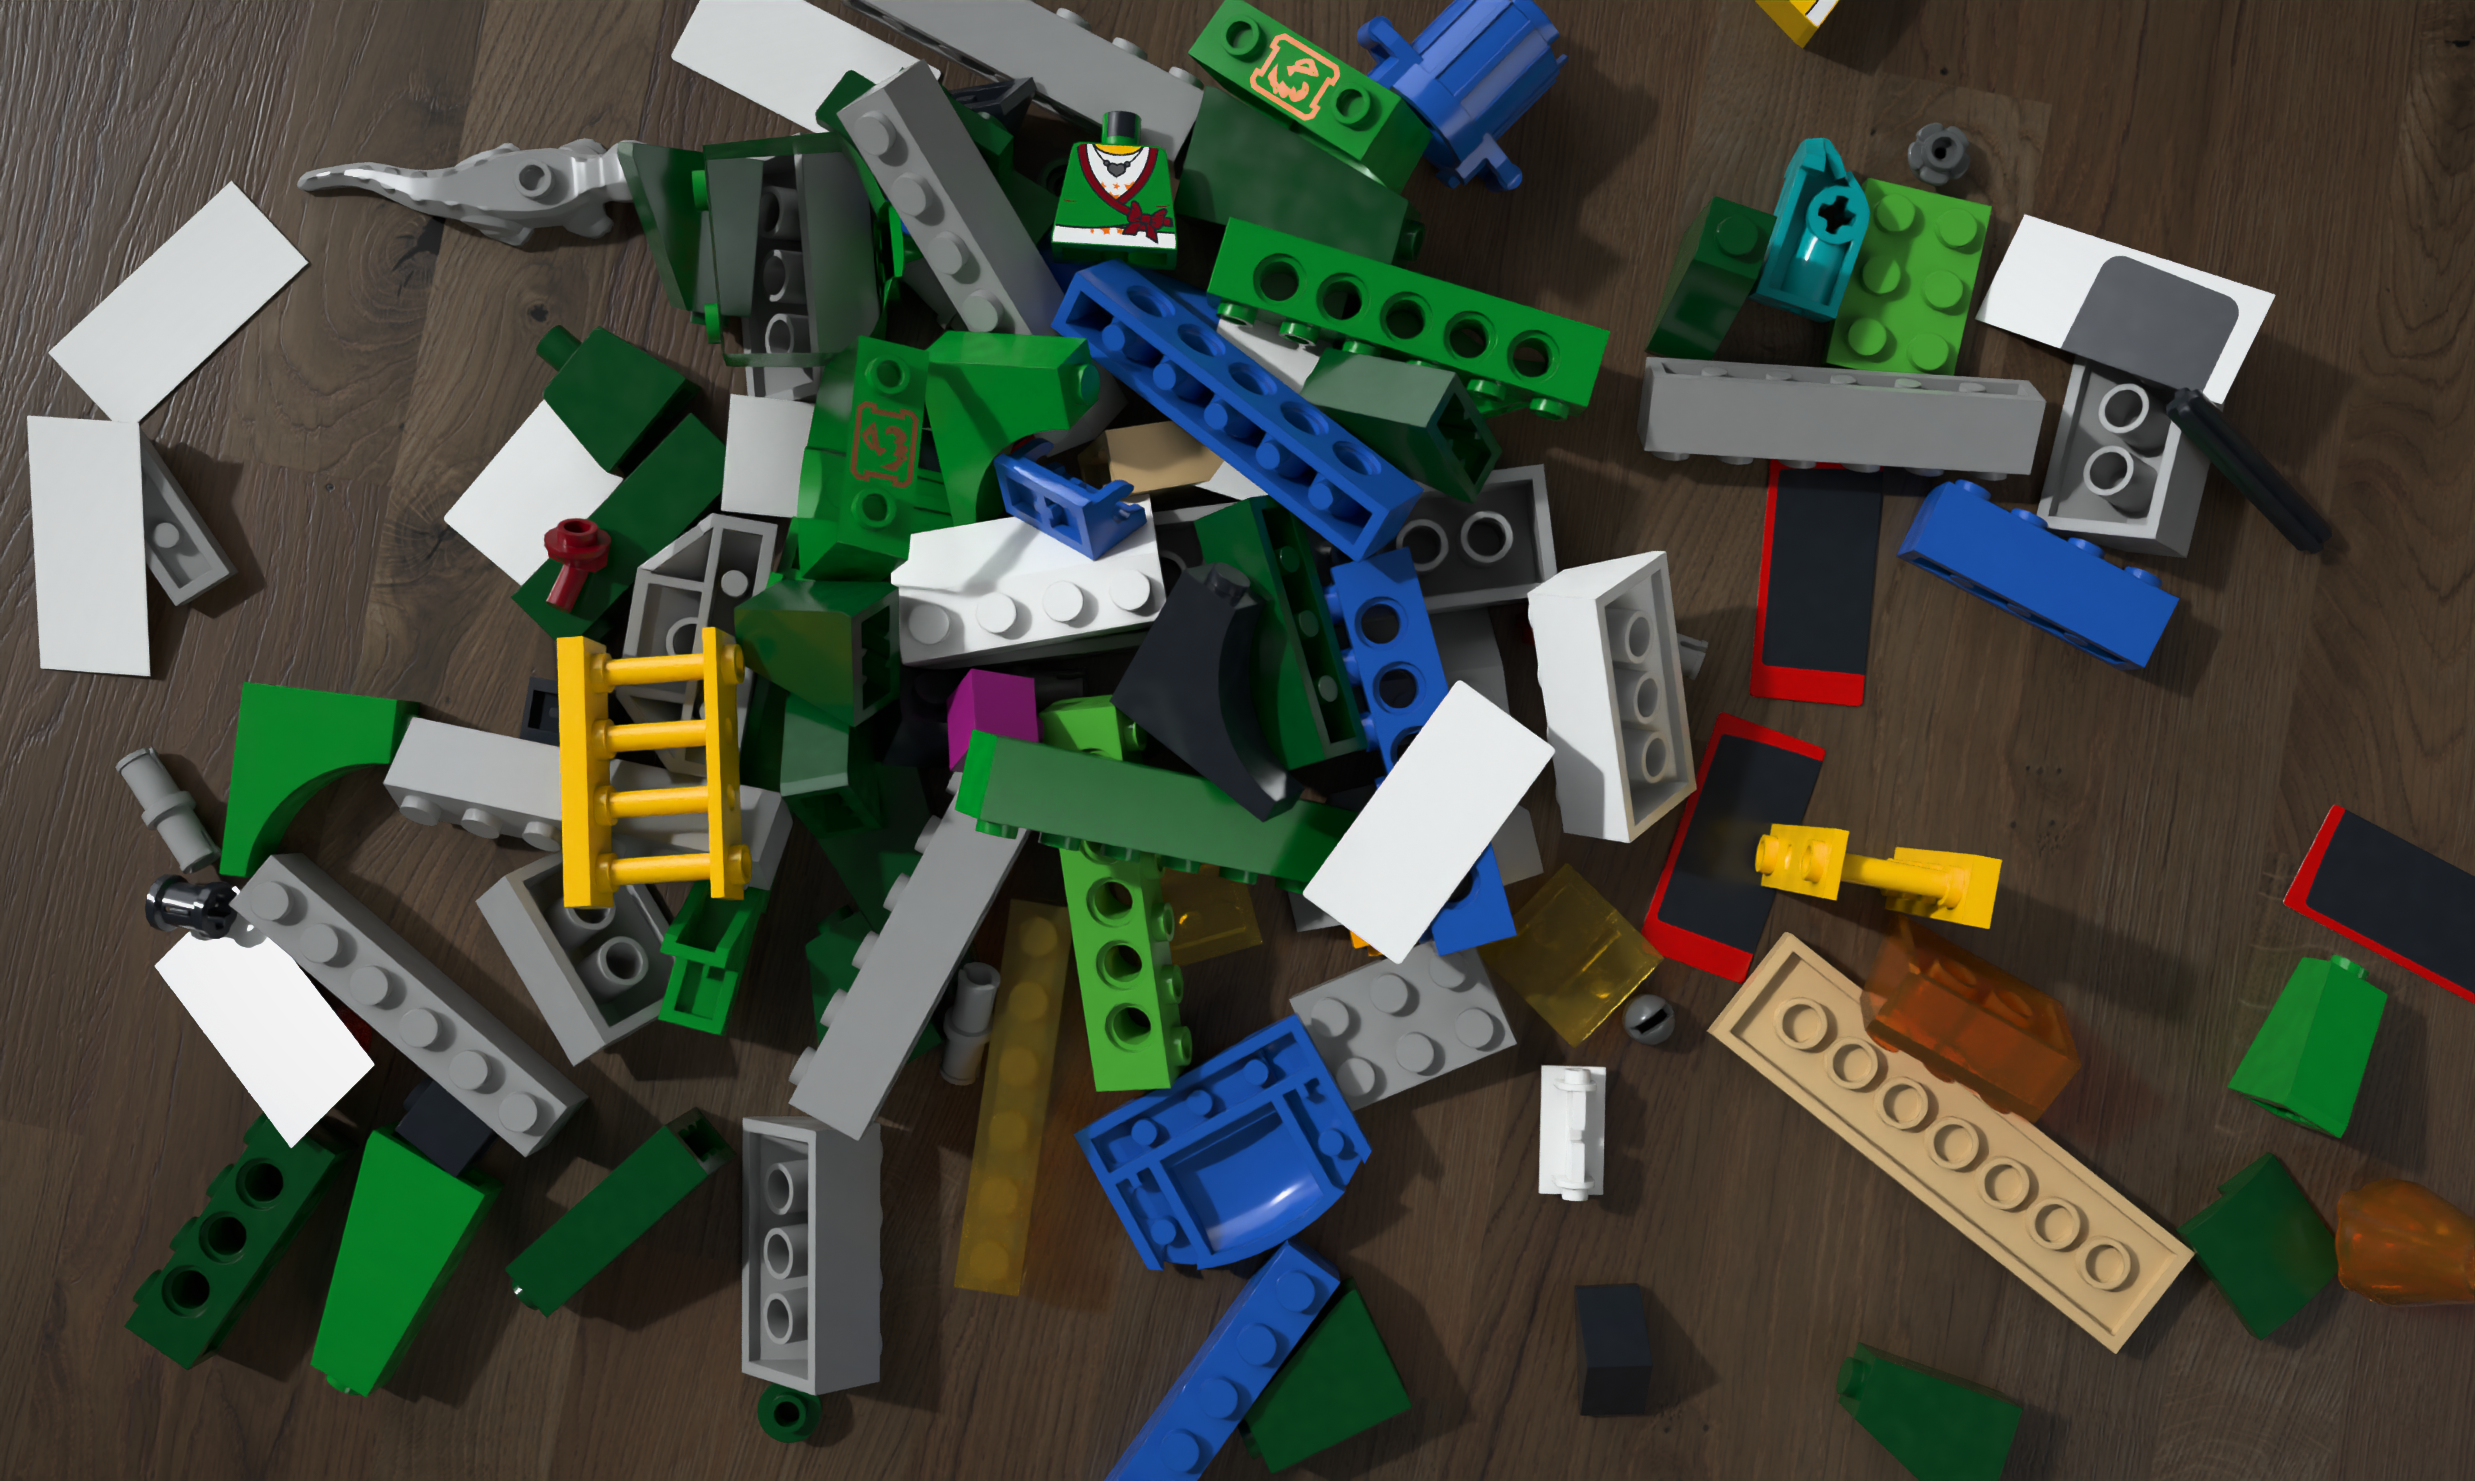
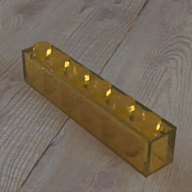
[954,896,1074,1297]

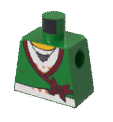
[1051,111,1177,270]

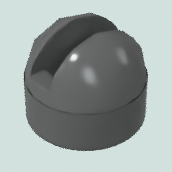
[1622,993,1676,1045]

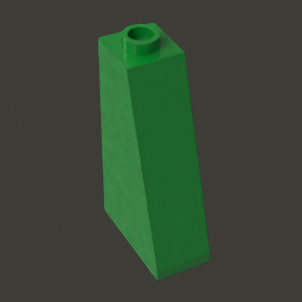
[310,1121,505,1398]

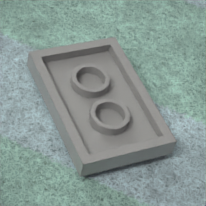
[1289,942,1517,1112]

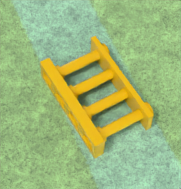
[557,627,752,909]
[1755,824,2002,929]

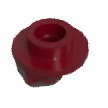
[544,518,611,614]

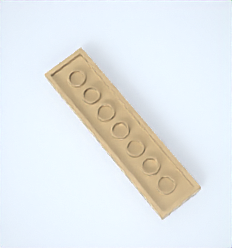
[1707,932,2195,1354]

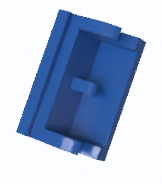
[993,438,1147,560]

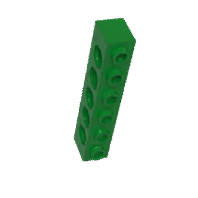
[1207,217,1610,422]

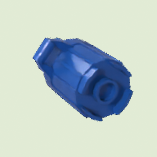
[1357,0,1569,193]

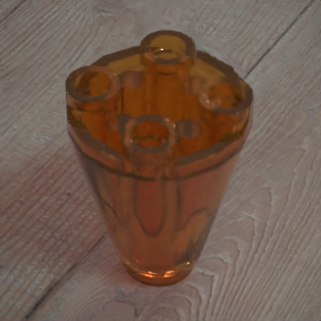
[2335,1177,2475,1308]

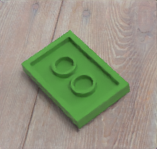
[1820,178,1992,376]

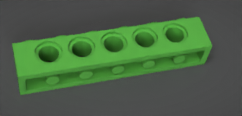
[1039,695,1192,1092]

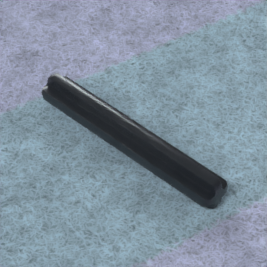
[2166,387,2332,554]

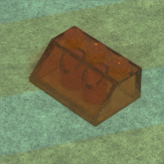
[1859,912,2082,1124]

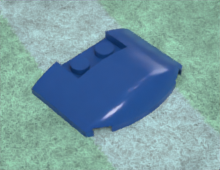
[1073,1012,1373,1271]

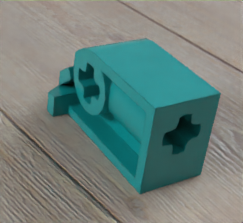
[1746,138,1870,323]

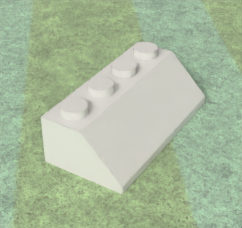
[891,494,1167,668]
[1527,551,1697,843]

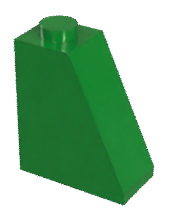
[2227,954,2388,1139]

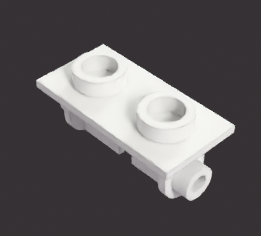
[1539,1065,1606,1201]

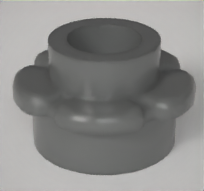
[1907,123,1970,186]

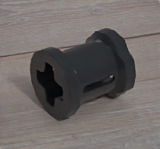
[145,874,238,940]

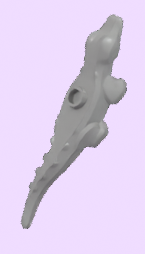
[297,138,649,247]

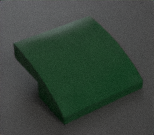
[2176,1152,2347,1341]

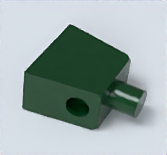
[536,325,702,479]

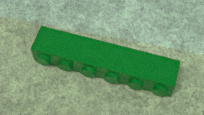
[955,729,1357,894]

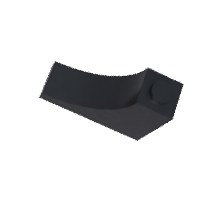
[1109,562,1305,823]

